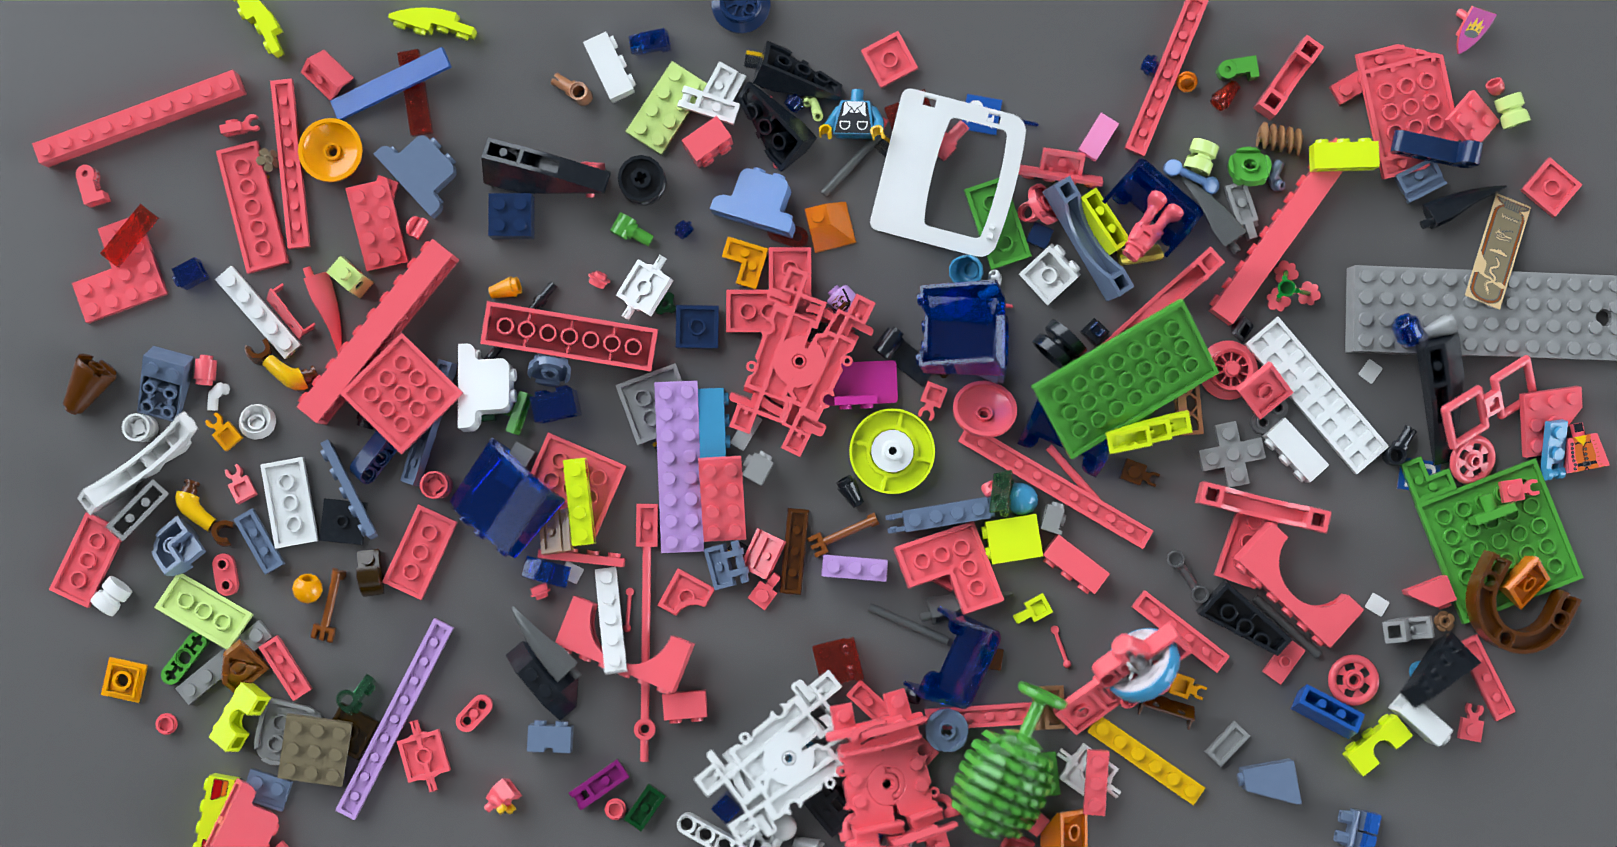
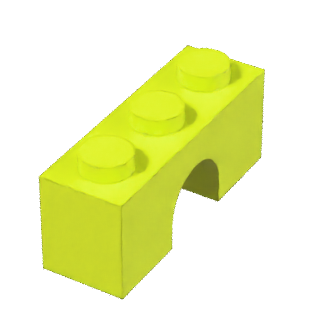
[209,683,271,752]
[1342,714,1413,777]

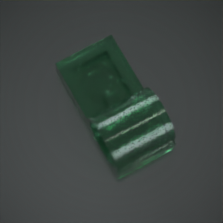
[336,674,376,717]

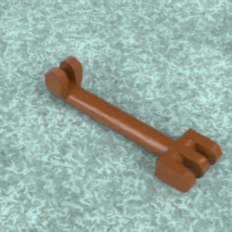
[807,512,880,558]
[311,568,347,643]

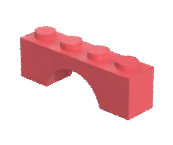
[1253,35,1324,120]

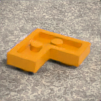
[722,236,769,290]

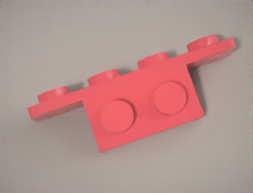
[1018,147,1103,188]

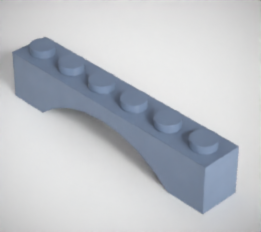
[1042,176,1134,301]

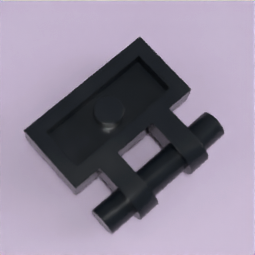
[804,782,853,838]

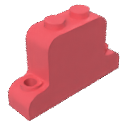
[204,778,279,847]

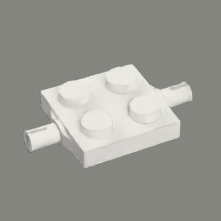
[616,254,674,321]
[1057,743,1121,798]

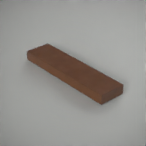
[780,508,809,595]

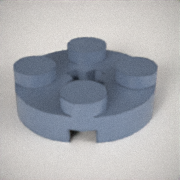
[527,354,571,386]
[925,708,968,752]

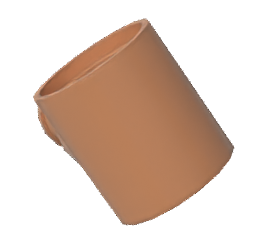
[551,73,593,106]

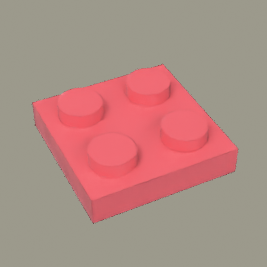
[861,31,918,89]
[1444,90,1500,142]
[1520,157,1582,218]
[1235,361,1294,420]

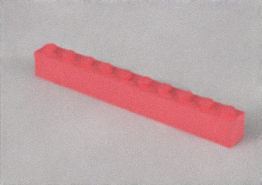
[32,70,247,168]
[1208,138,1343,326]

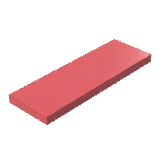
[216,140,289,274]

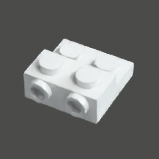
[1019,244,1081,305]

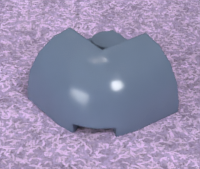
[151,516,207,576]

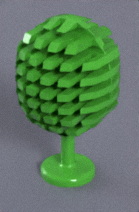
[951,681,1068,840]

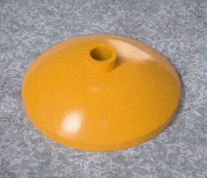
[298,118,363,182]

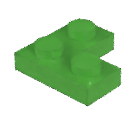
[1400,456,1457,504]

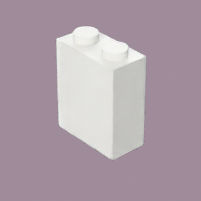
[1388,694,1453,747]

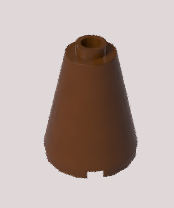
[63,353,117,415]

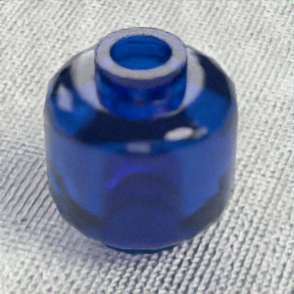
[1391,313,1424,347]

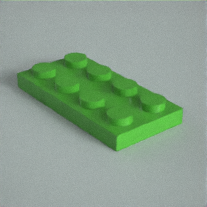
[964,178,1032,270]

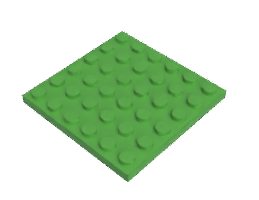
[1414,458,1584,624]

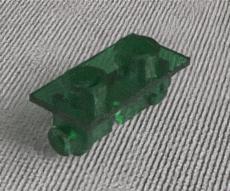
[989,470,1014,517]

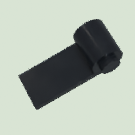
[872,327,933,387]

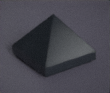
[1232,316,1254,343]

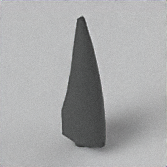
[1180,176,1247,255]
[919,591,1013,625]
[511,606,582,682]

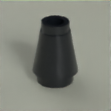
[836,475,864,508]

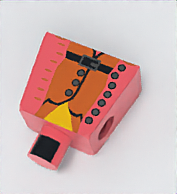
[1564,422,1609,473]

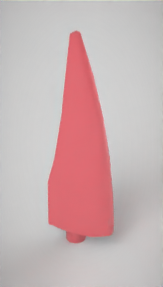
[303,266,342,355]

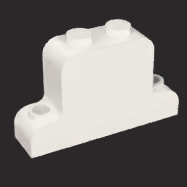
[458,344,517,432]

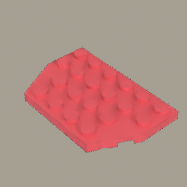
[1355,44,1460,179]

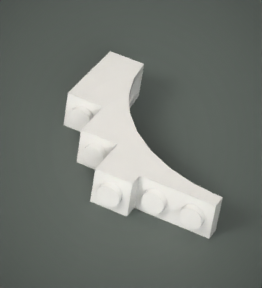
[77,411,198,515]

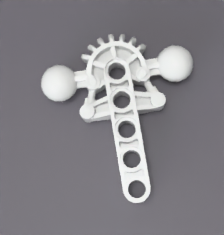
[677,812,797,847]

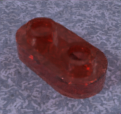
[767,225,808,247]

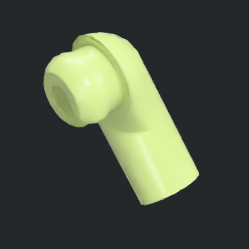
[803,96,823,121]

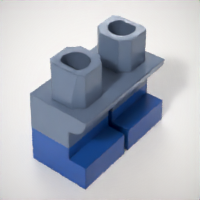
[1333,808,1382,847]

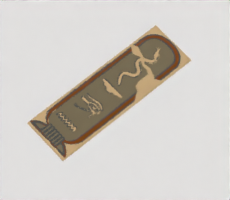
[1465,193,1531,310]

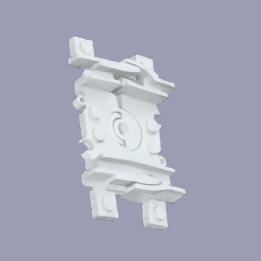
[693,670,877,844]

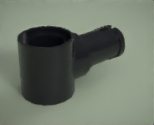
[1382,425,1417,465]

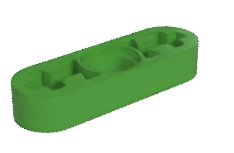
[161,631,210,685]

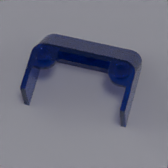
[1102,159,1203,258]
[903,607,1001,709]

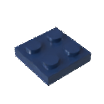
[675,305,719,349]

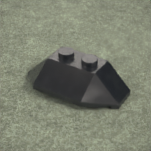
[506,641,579,720]

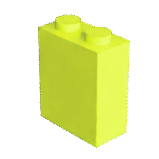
[981,514,1043,564]

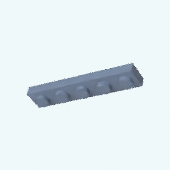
[320,440,378,540]

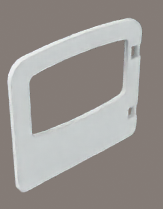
[870,88,1026,257]

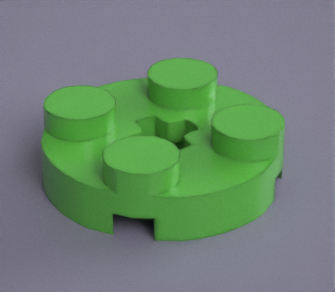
[1228,147,1272,186]

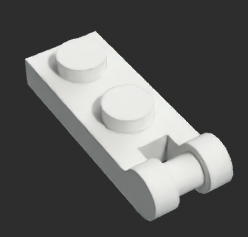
[677,86,740,125]

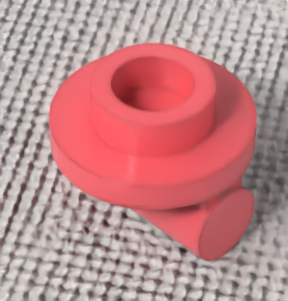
[406,216,429,240]

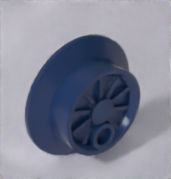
[711,0,771,33]

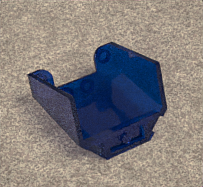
[916,280,1009,376]
[450,437,565,558]

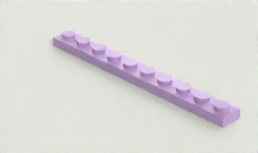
[335,618,454,820]

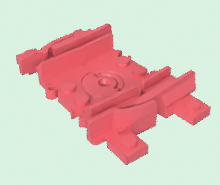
[729,265,876,457]
[826,688,959,847]

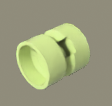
[1494,92,1531,130]
[1183,138,1219,176]

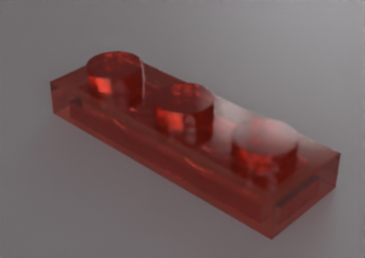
[100,204,159,267]

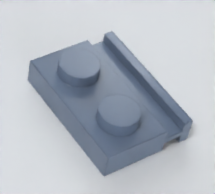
[1394,161,1447,204]
[246,768,293,812]

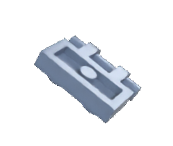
[704,540,750,590]

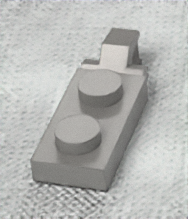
[1224,184,1259,241]

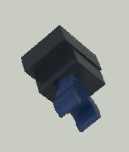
[1080,318,1110,346]

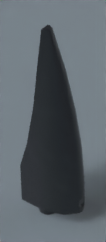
[1420,185,1507,230]

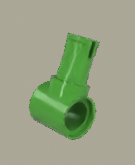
[610,212,654,247]

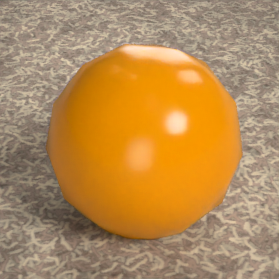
[292,574,323,604]

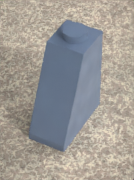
[1237,758,1302,804]

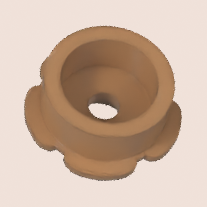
[1434,611,1455,632]

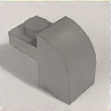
[1382,615,1435,644]

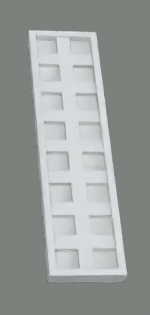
[1244,317,1389,474]

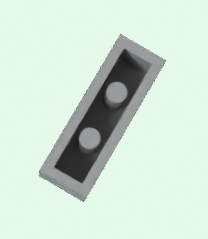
[105,479,169,541]

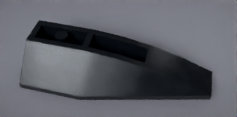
[481,137,611,194]

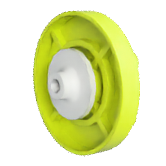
[849,408,935,494]

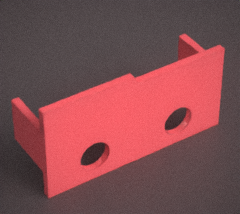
[266,283,316,340]

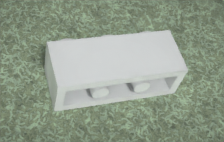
[583,32,636,103]
[1262,418,1329,483]

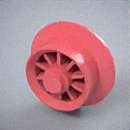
[1202,341,1258,400]

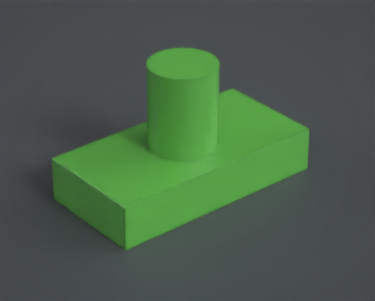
[501,391,534,435]
[1468,493,1518,525]

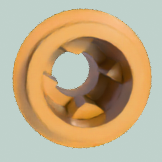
[488,276,522,299]

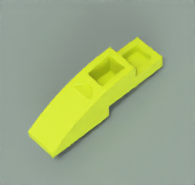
[233,0,285,58]
[388,8,477,41]

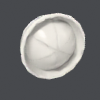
[239,404,276,440]

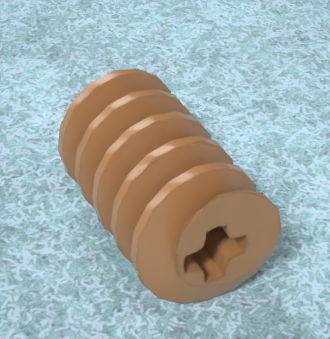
[1256,122,1303,156]

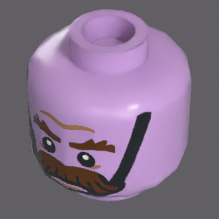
[827,285,856,313]

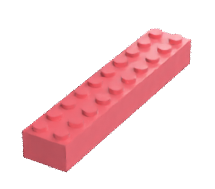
[297,239,459,425]

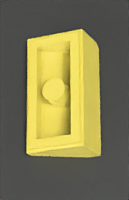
[1117,244,1164,266]

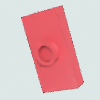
[1262,640,1306,685]

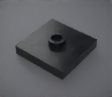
[319,498,368,545]

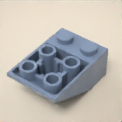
[137,346,194,422]

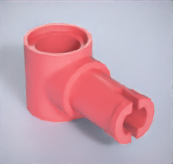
[938,120,969,161]

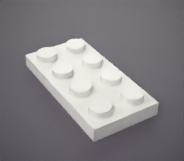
[260,457,319,549]

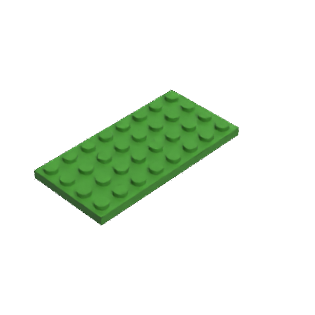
[1031,299,1219,460]

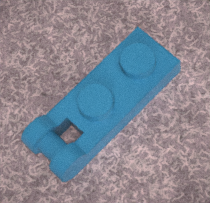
[1540,419,1568,481]

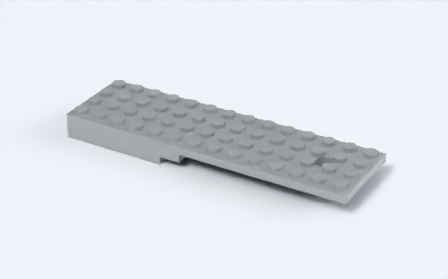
[1345,265,1617,361]

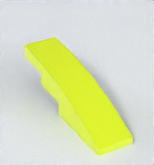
[1106,410,1192,454]

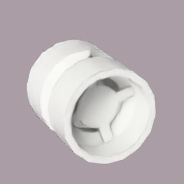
[122,413,159,442]
[90,576,133,616]

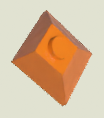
[805,202,856,253]
[1040,808,1088,847]

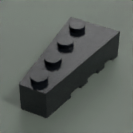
[1196,579,1292,656]
[1400,632,1481,708]

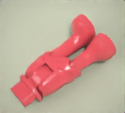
[1122,190,1184,262]

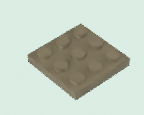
[277,713,353,787]

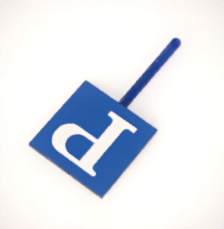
[962,94,1039,135]

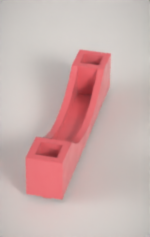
[1195,482,1331,533]

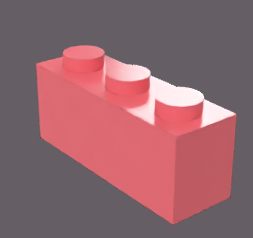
[1043,534,1110,594]

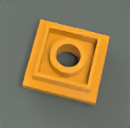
[101,657,148,703]

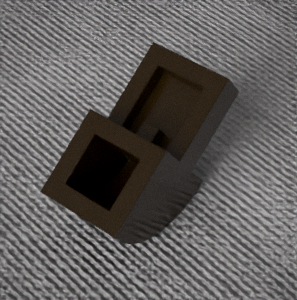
[356,549,384,597]

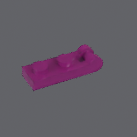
[568,759,630,811]

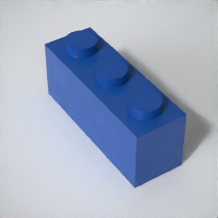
[1291,684,1365,739]

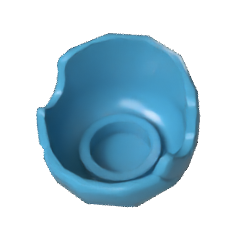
[949,255,983,287]
[1004,483,1038,516]

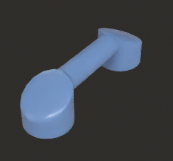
[1163,159,1220,195]

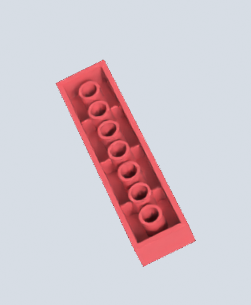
[480,301,658,372]

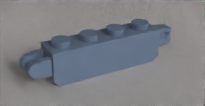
[885,497,1005,533]

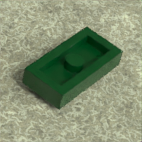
[624,783,666,831]

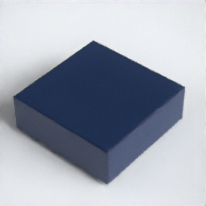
[1026,222,1054,250]

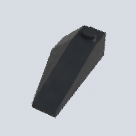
[753,40,842,100]
[737,81,817,172]

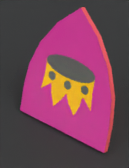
[1456,6,1497,54]

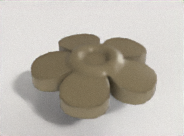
[256,148,279,172]

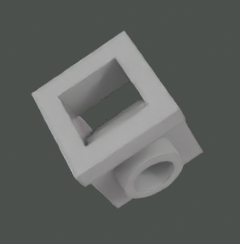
[1039,501,1066,535]

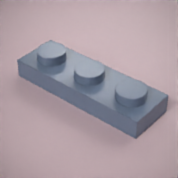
[233,509,285,575]

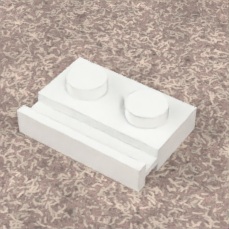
[703,61,747,102]

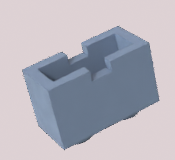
[527,720,574,753]

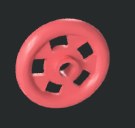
[1450,435,1496,484]
[1328,654,1379,706]

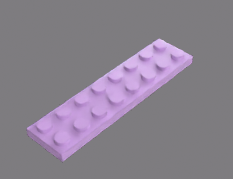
[654,380,704,553]

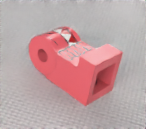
[76,165,111,208]

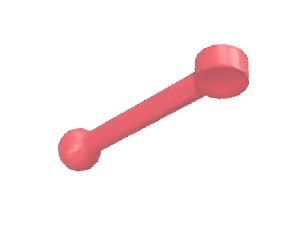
[623,588,634,632]
[1050,625,1071,668]

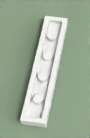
[215,266,302,359]
[595,567,627,675]

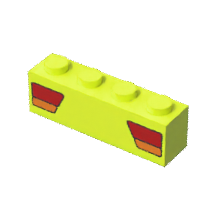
[563,458,596,546]
[192,773,240,847]

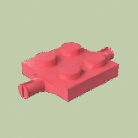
[397,719,451,792]

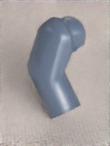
[1267,159,1286,192]

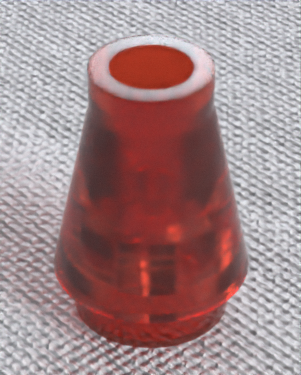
[1210,80,1241,111]

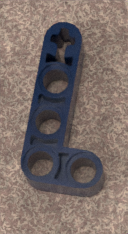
[1390,130,1483,168]

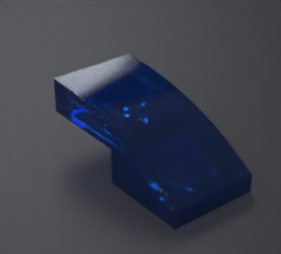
[522,556,571,588]

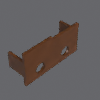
[1138,695,1195,730]

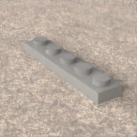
[175,620,274,705]

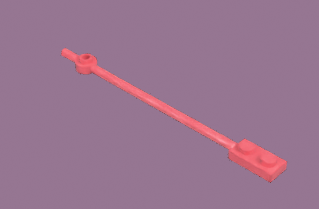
[634,504,658,762]

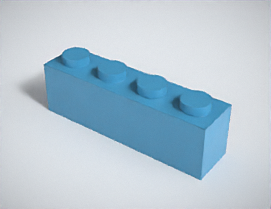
[698,388,730,458]

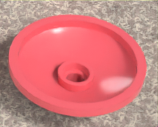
[953,381,1017,438]

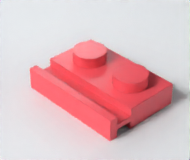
[744,528,786,580]

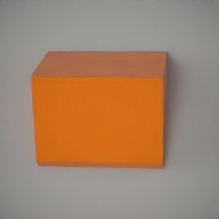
[1499,556,1550,610]

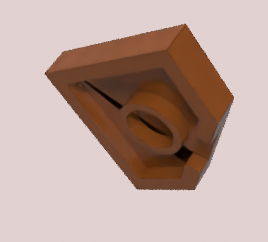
[221,639,270,693]

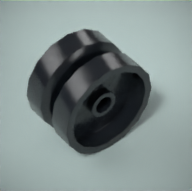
[617,155,666,206]
[1032,319,1087,369]

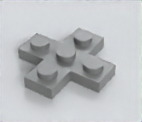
[1198,421,1266,488]

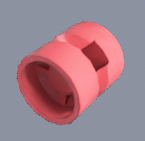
[420,471,453,499]

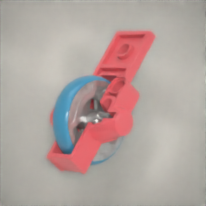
[1052,622,1193,735]

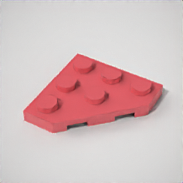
[1519,386,1582,458]

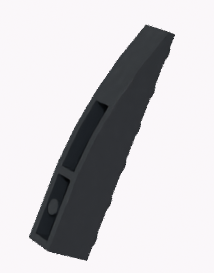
[1415,333,1464,465]

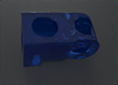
[629,28,671,55]

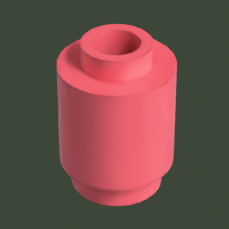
[193,355,217,386]

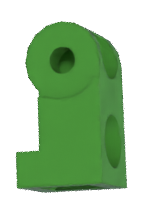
[1216,55,1260,82]

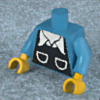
[819,89,885,140]

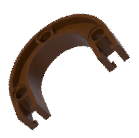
[1466,550,1582,654]

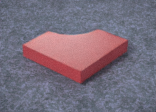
[657,568,714,616]

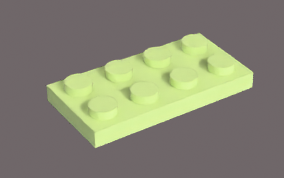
[626,61,707,156]
[154,573,253,650]

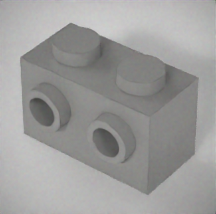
[742,451,774,486]

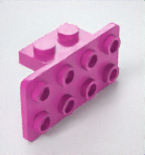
[823,360,898,410]

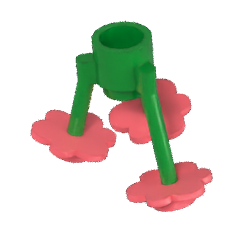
[1266,260,1321,312]

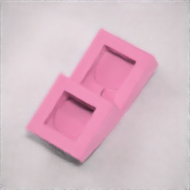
[1077,113,1119,162]

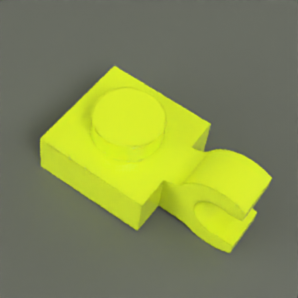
[1013,593,1053,624]

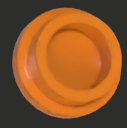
[1176,71,1198,92]

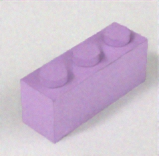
[822,554,888,582]

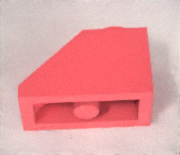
[1401,575,1457,609]

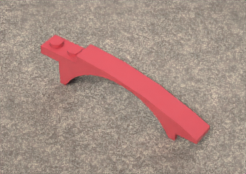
[1099,246,1225,346]

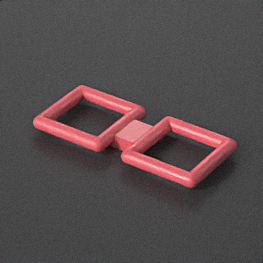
[1441,355,1537,450]

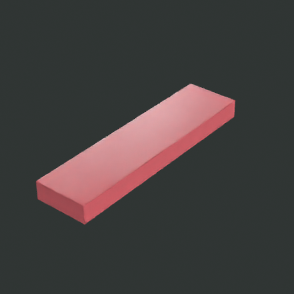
[1461,634,1516,721]

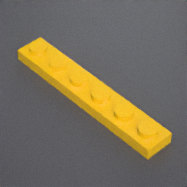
[1086,717,1205,806]

